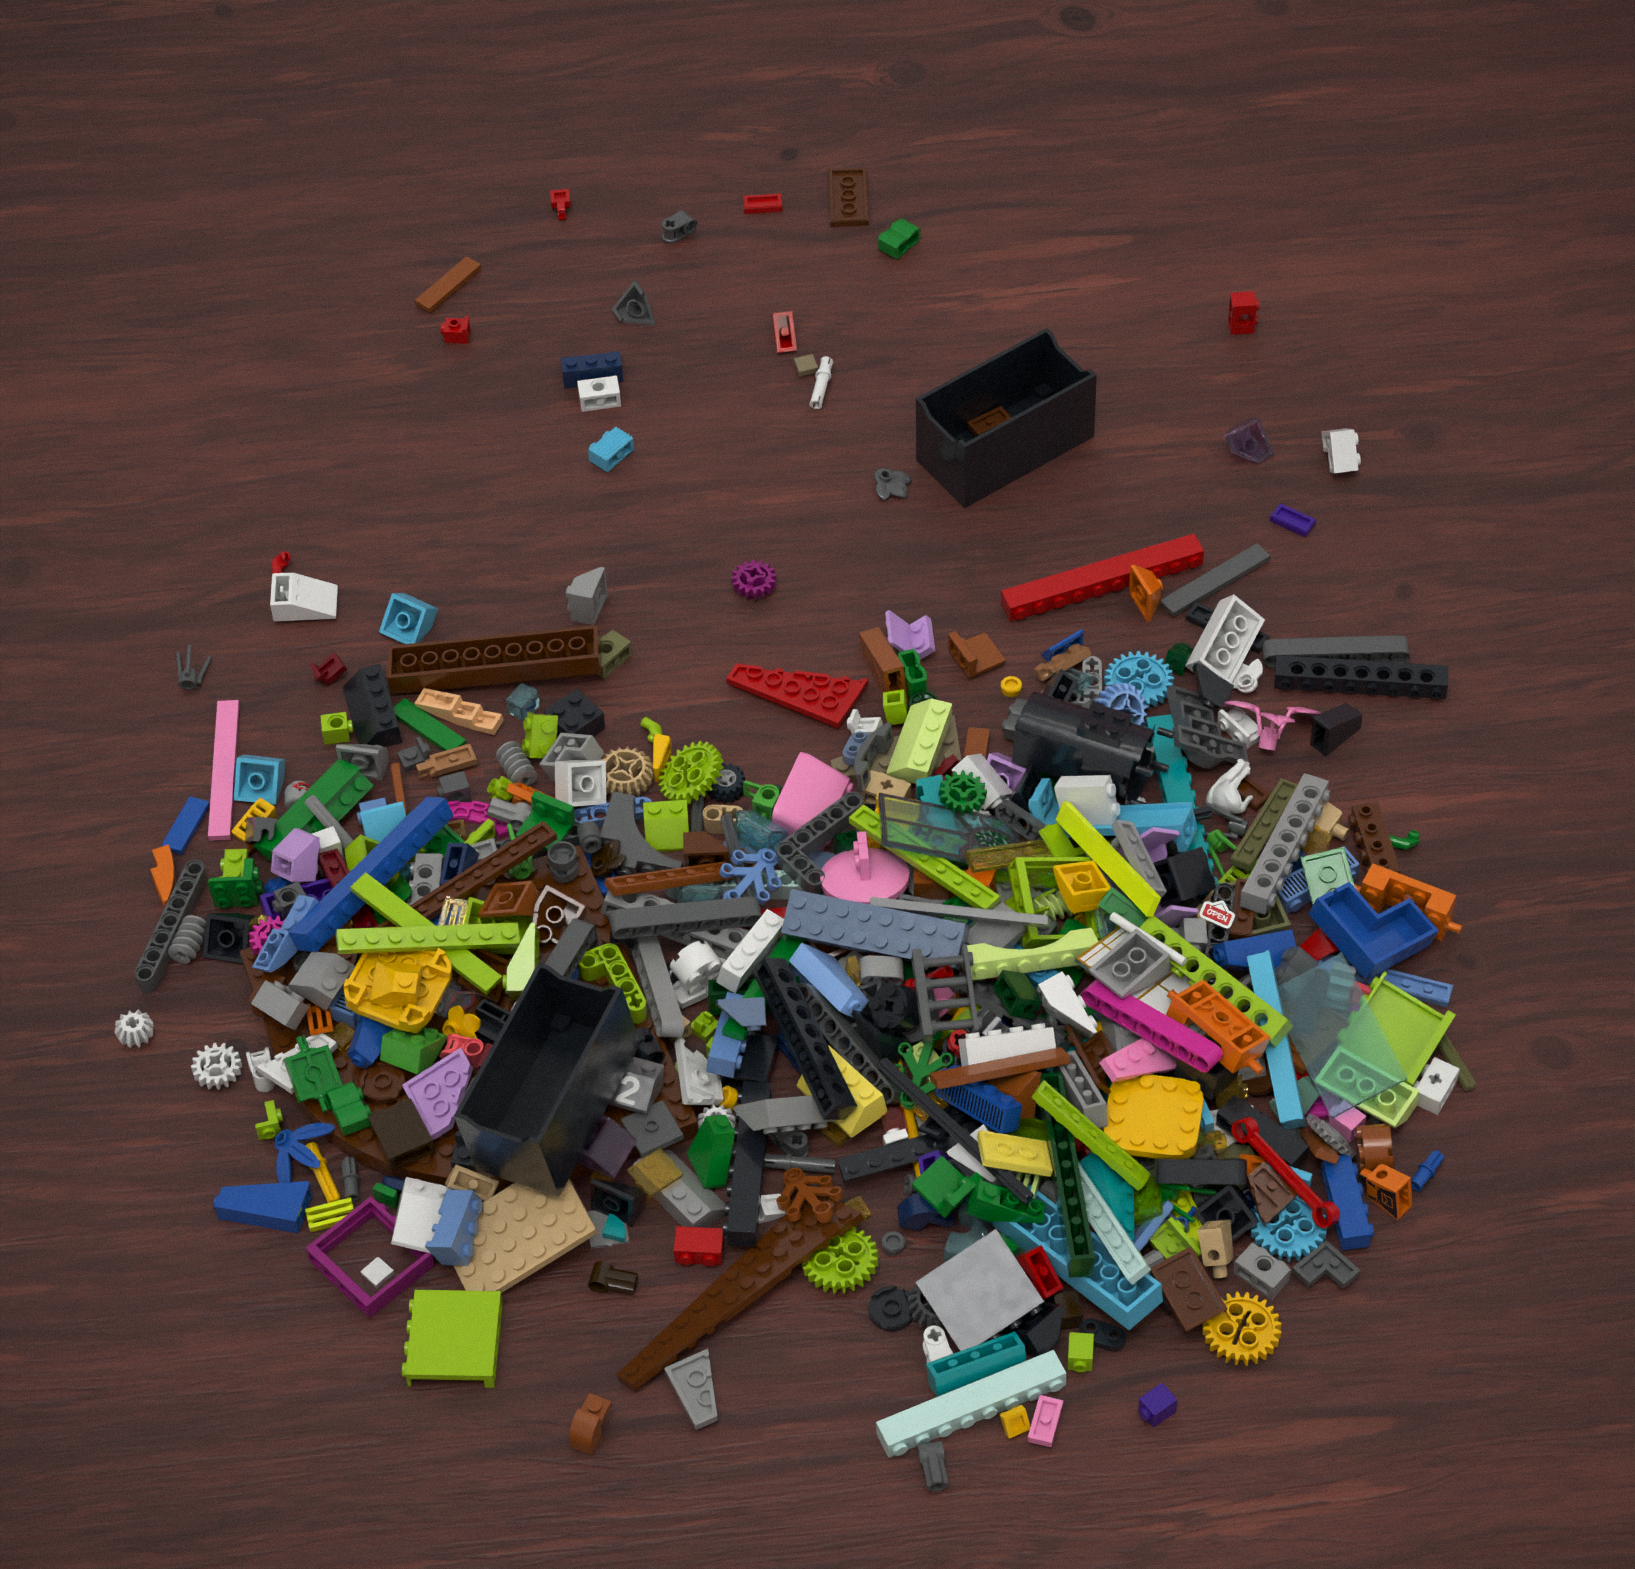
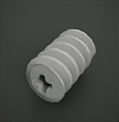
[496,741,538,786]
[168,915,206,964]

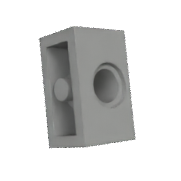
[1233,1242,1291,1301]

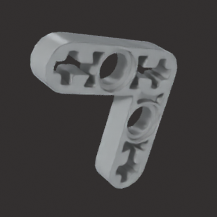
[1041,656,1102,706]

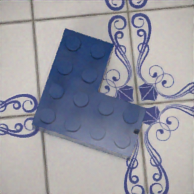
[1308,882,1439,980]

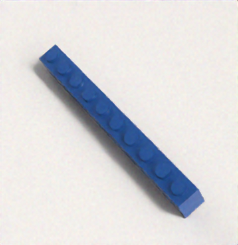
[288,796,454,952]

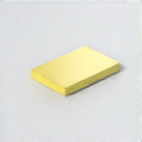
[977,1130,1053,1177]

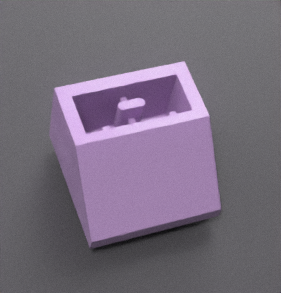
[271,828,320,882]

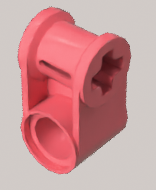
[440,1034,484,1068]

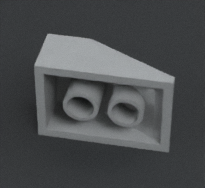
[1088,928,1170,999]

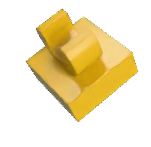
[1000,1405,1030,1439]

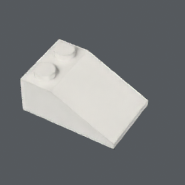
[391,1177,452,1253]

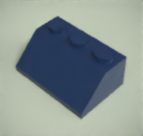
[561,351,623,389]

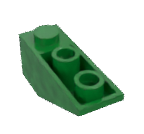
[966,1180,1045,1224]

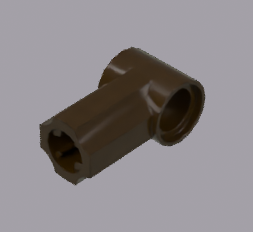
[588,1261,639,1294]

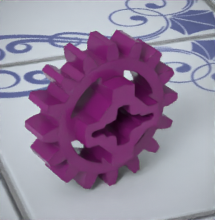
[731,559,777,600]

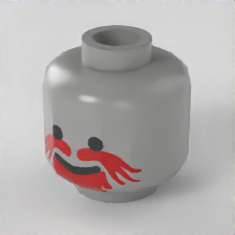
[285,781,311,810]

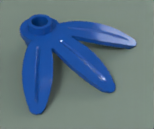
[274,1123,335,1183]

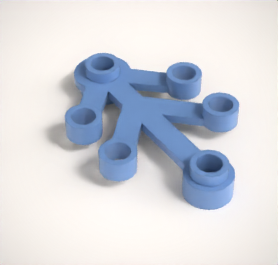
[719,848,781,905]

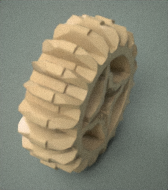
[600,746,654,797]

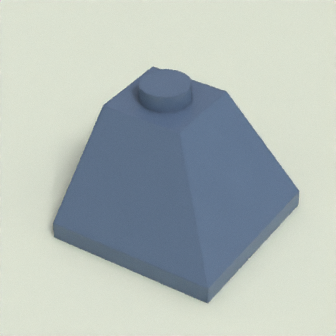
[716,997,766,1031]

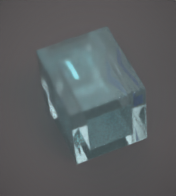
[506,683,540,721]

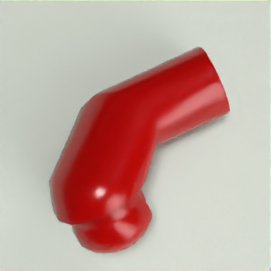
[271,551,291,574]

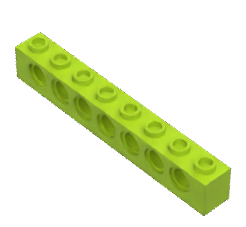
[1140,916,1293,1048]

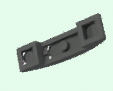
[854,723,894,792]

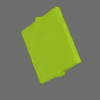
[1038,822,1078,857]

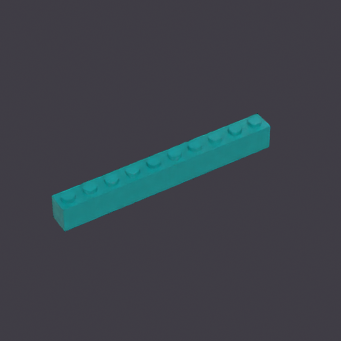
[1145,714,1218,898]

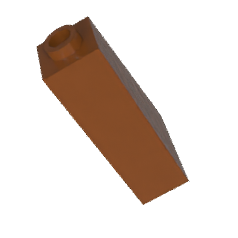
[859,627,908,701]

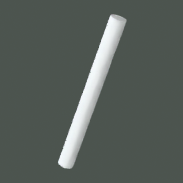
[1110,912,1187,966]

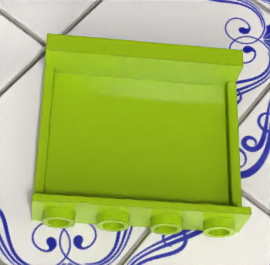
[1336,971,1456,1086]
[402,1290,503,1388]

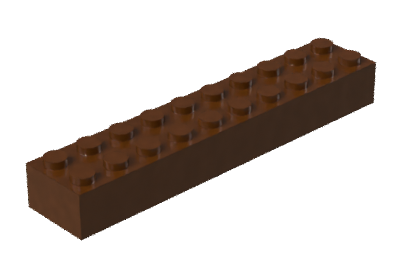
[387,625,602,694]

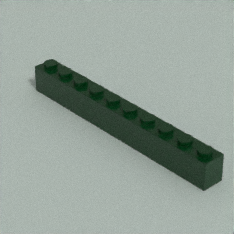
[1039,1072,1095,1278]

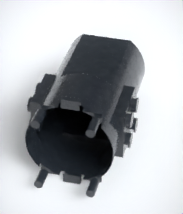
[1012,691,1175,805]

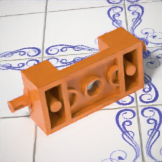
[1354,863,1463,941]
[1166,980,1271,1075]

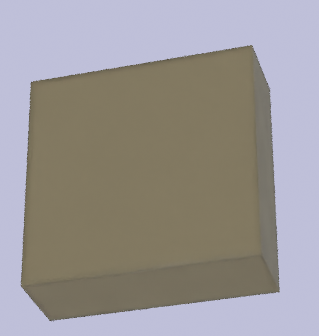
[794,354,818,377]

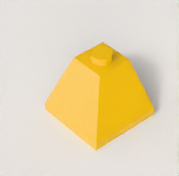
[370,961,422,1007]

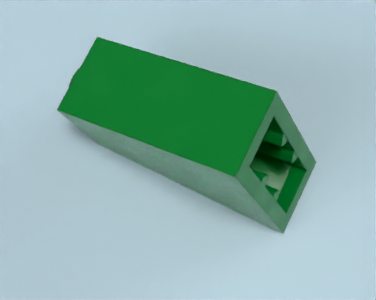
[687,1115,735,1189]

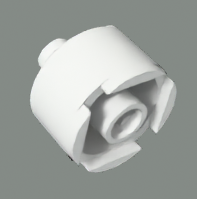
[670,941,723,994]

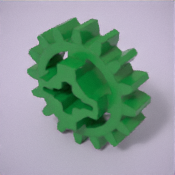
[938,770,987,816]

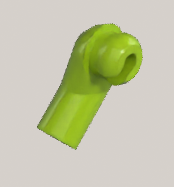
[640,717,662,743]

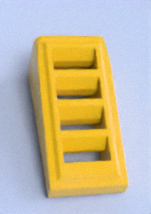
[653,734,672,782]
[231,797,277,843]

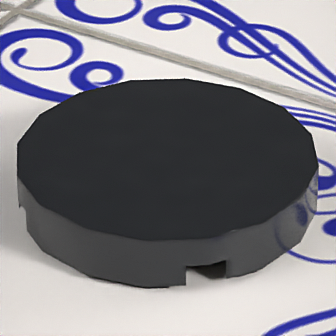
[868,1286,913,1332]

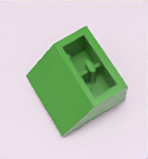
[380,1027,447,1074]

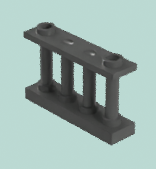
[911,944,982,1044]

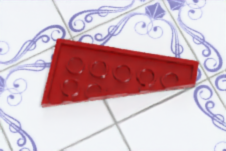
[726,663,869,729]

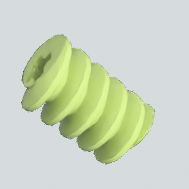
[1032,891,1081,922]

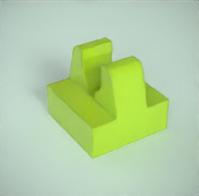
[691,1011,719,1042]

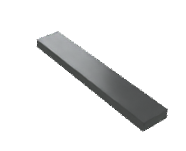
[1160,543,1271,617]

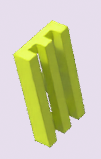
[305,1197,354,1233]

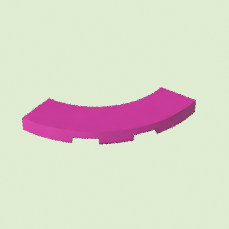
[446,800,518,839]

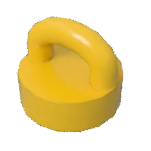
[718,1086,740,1110]

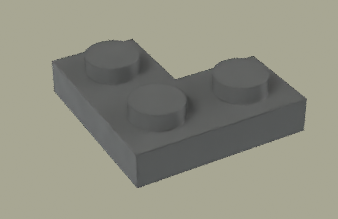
[1292,1240,1361,1289]

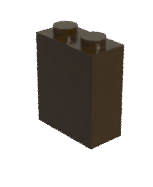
[368,1098,435,1171]

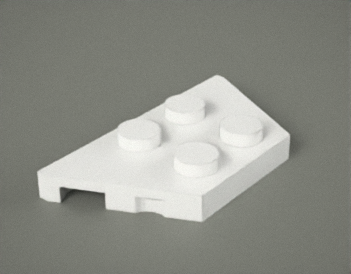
[675,1038,724,1105]

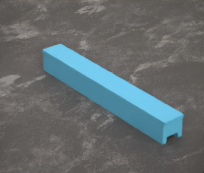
[1247,950,1307,1130]

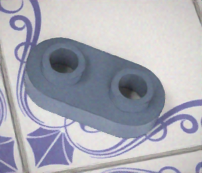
[843,731,869,765]

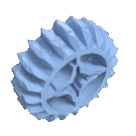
[1095,683,1149,725]

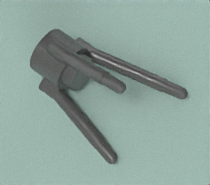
[176,644,212,690]
[1203,803,1249,840]

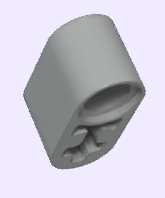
[860,956,904,985]

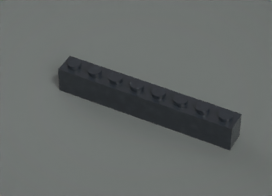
[723,1081,772,1247]

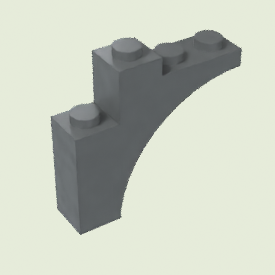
[600,791,683,876]

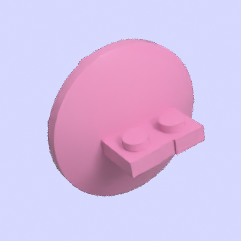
[820,831,910,904]

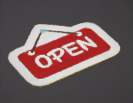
[1199,901,1235,929]

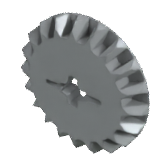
[1306,1113,1356,1159]

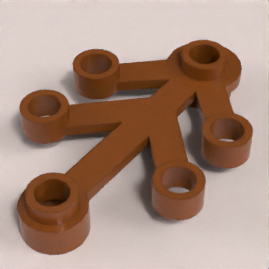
[776,1168,843,1223]

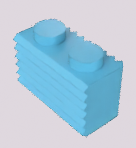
[588,426,634,472]

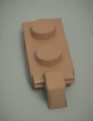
[1034,644,1091,681]
[416,744,478,779]

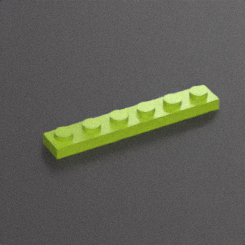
[1031,1080,1151,1191]

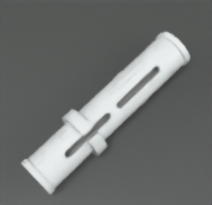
[809,356,833,409]

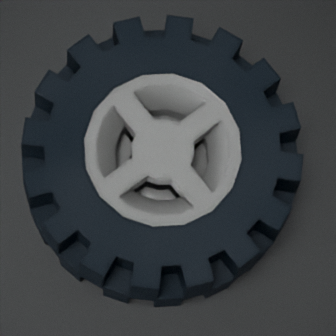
[707,763,745,804]

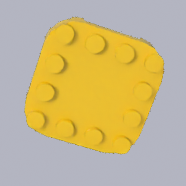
[344,948,452,1033]
[1103,1075,1203,1159]

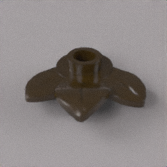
[590,840,627,879]

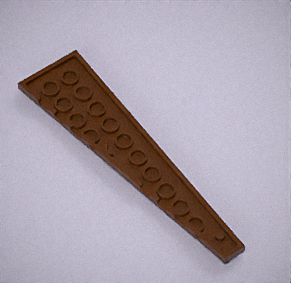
[616,1196,864,1390]

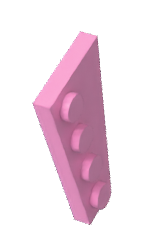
[1099,1038,1178,1082]

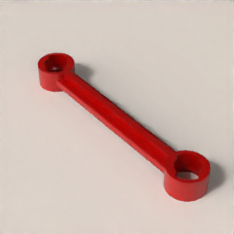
[1232,1117,1340,1228]

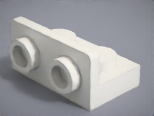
[1217,706,1264,749]

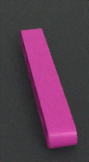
[1081,979,1223,1073]

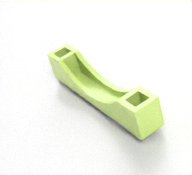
[961,928,1098,981]

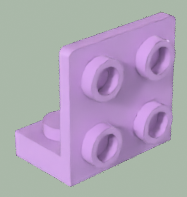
[885,610,935,660]

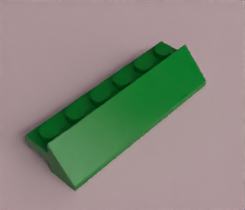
[253,759,374,861]

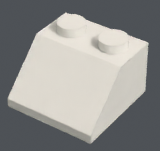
[555,760,606,806]

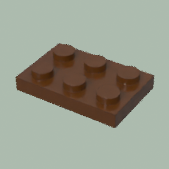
[1149,1246,1228,1333]

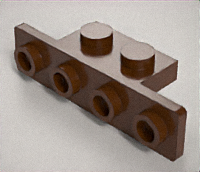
[1065,1024,1116,1094]

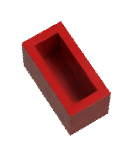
[673,1226,725,1267]

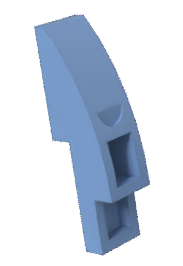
[252,895,319,973]

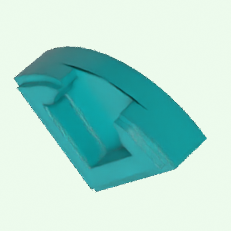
[602,1213,626,1243]

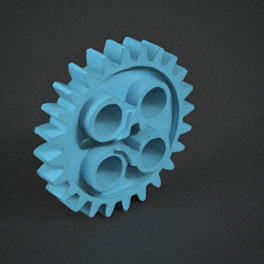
[1104,651,1174,710]
[1251,1195,1327,1262]

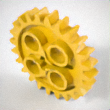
[1202,1292,1281,1366]

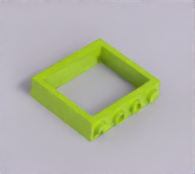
[1008,857,1106,949]

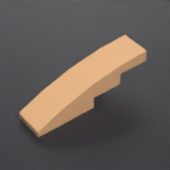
[414,688,504,735]

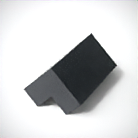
[475,999,510,1044]

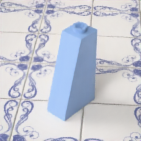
[789,943,869,1017]

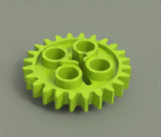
[658,741,724,804]
[802,1226,879,1294]

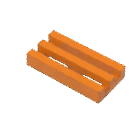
[307,1003,333,1035]

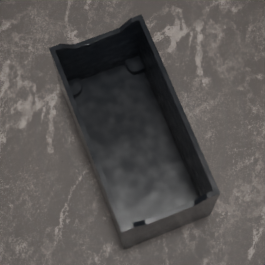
[916,328,1097,509]
[454,962,640,1197]

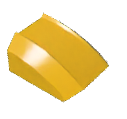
[1053,860,1111,914]

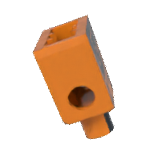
[1359,1164,1412,1220]

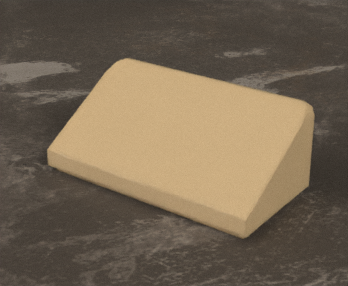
[445,1164,499,1201]

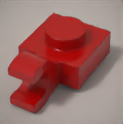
[550,189,571,220]

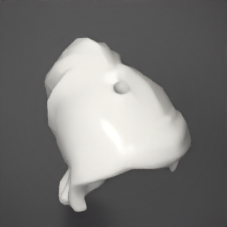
[1206,759,1253,815]

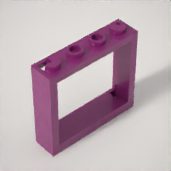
[305,1196,435,1319]

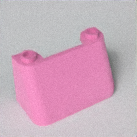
[772,752,855,851]

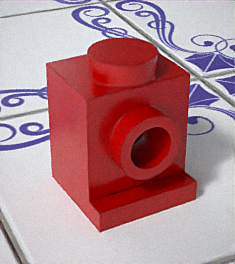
[440,316,471,344]

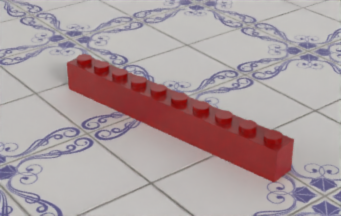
[1001,534,1204,622]

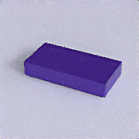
[1270,503,1316,537]

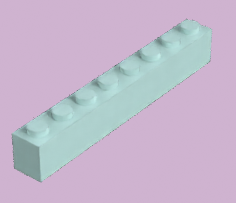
[876,1350,1066,1458]

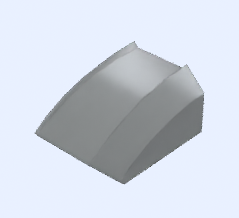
[966,902,1026,949]

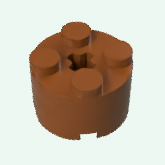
[1356,1124,1394,1172]

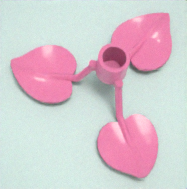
[1221,701,1321,751]

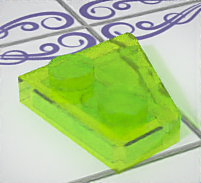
[1134,1176,1163,1225]

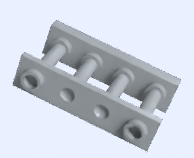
[1086,820,1167,903]

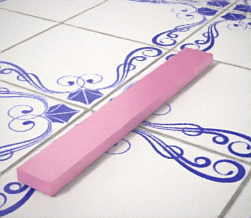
[208,700,240,841]

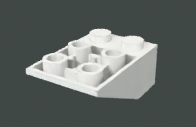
[270,573,338,621]
[1036,971,1098,1039]

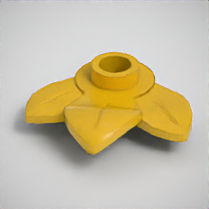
[442,1005,481,1039]

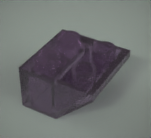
[577,1115,637,1178]

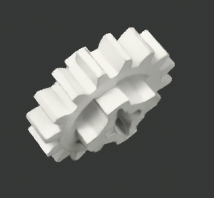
[191,1043,242,1090]

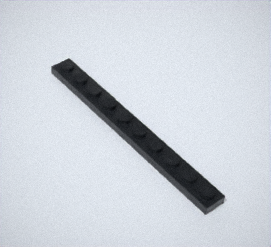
[837,1104,1043,1183]

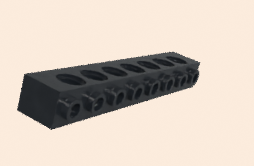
[1274,655,1448,699]
[752,957,857,1120]

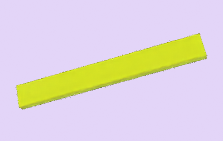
[1056,801,1161,917]

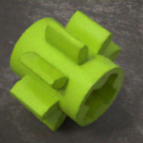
[487,776,513,802]

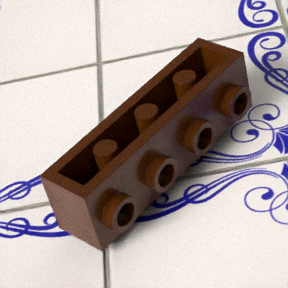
[1348,802,1401,876]

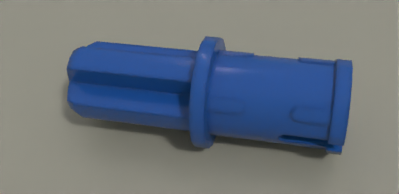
[1411,1150,1444,1192]

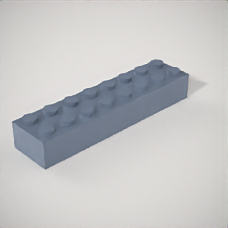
[781,889,970,972]

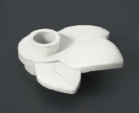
[1232,659,1263,693]

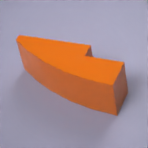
[150,844,177,908]

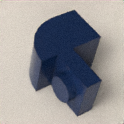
[897,1193,954,1231]

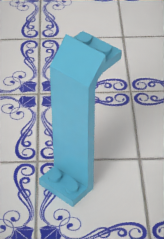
[1029,778,1198,852]

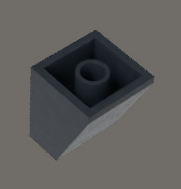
[1153,847,1216,907]

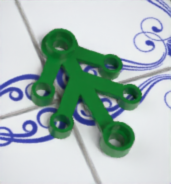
[895,1031,955,1110]

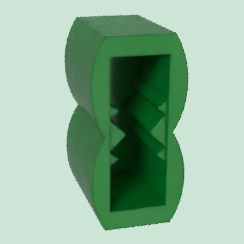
[878,218,921,259]
[898,649,927,698]
[326,1081,372,1136]

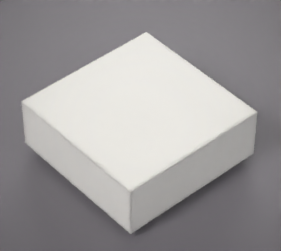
[360,1257,395,1289]

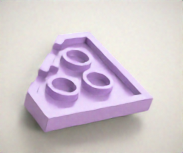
[402,1048,473,1140]

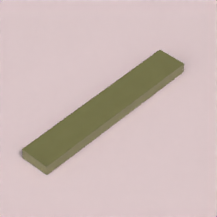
[1229,778,1298,871]

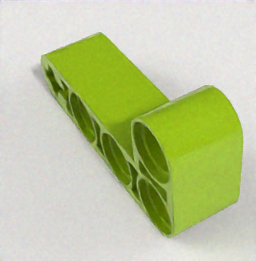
[578,943,647,1024]

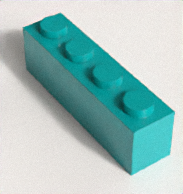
[926,1332,1027,1397]

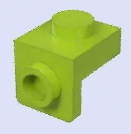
[255,1100,283,1140]

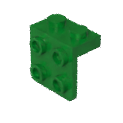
[208,858,263,908]

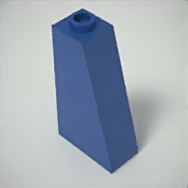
[1212,929,1296,972]
[347,1015,394,1069]
[213,1181,313,1234]

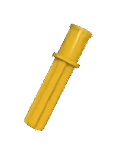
[305,1142,340,1203]

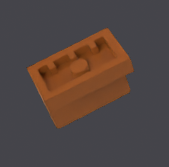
[948,631,1005,678]

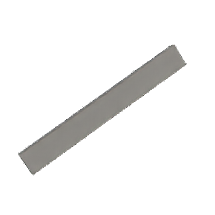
[869,897,1052,928]

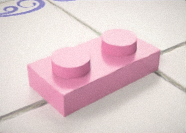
[1028,1395,1063,1448]

